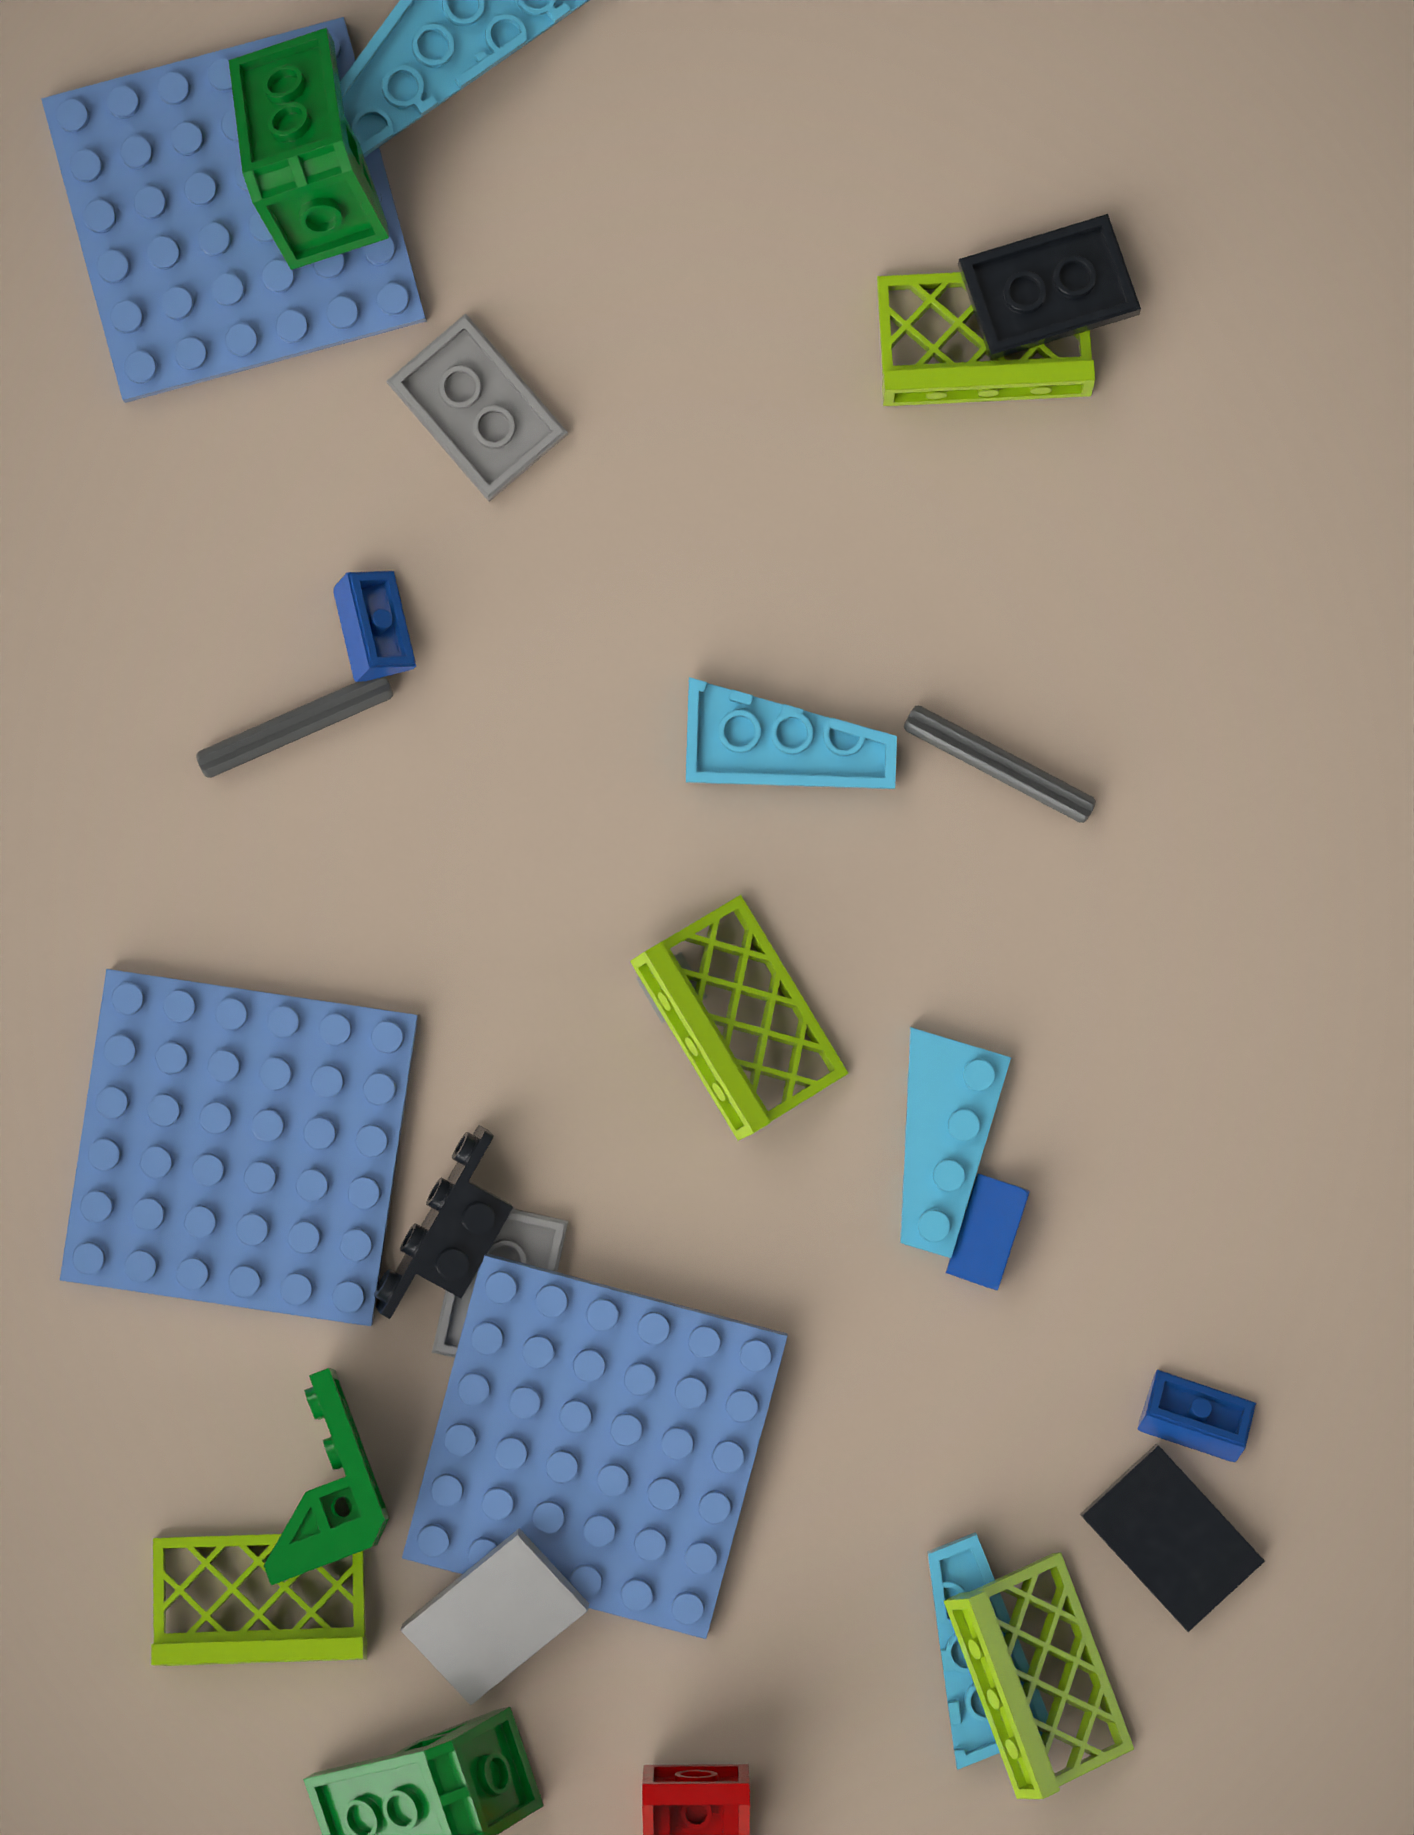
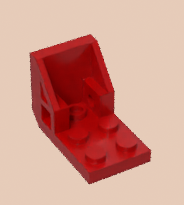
[642,1764,750,1835]

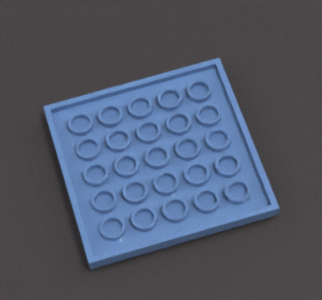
[41,17,427,403]
[60,969,419,1326]
[402,1253,788,1639]

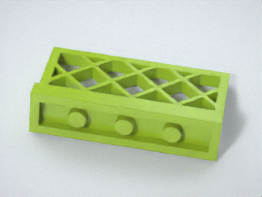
[877,272,1095,406]
[630,894,849,1141]
[151,1534,367,1666]
[943,1552,1134,1799]

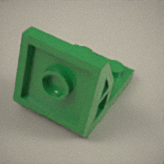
[228,27,389,270]
[263,1368,390,1586]
[303,1707,544,1835]

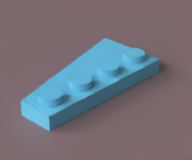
[686,677,897,789]
[900,1027,1011,1258]
[927,1532,1048,1770]

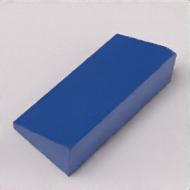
[333,571,416,682]
[945,1173,1030,1291]
[1137,1370,1256,1462]

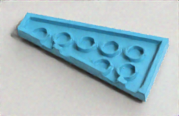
[340,0,590,157]

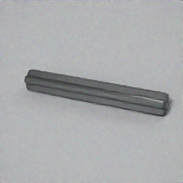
[196,676,393,778]
[904,706,1096,823]

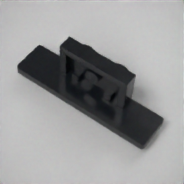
[374,1125,513,1319]

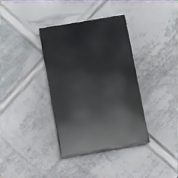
[958,214,1141,360]
[1080,1443,1265,1632]

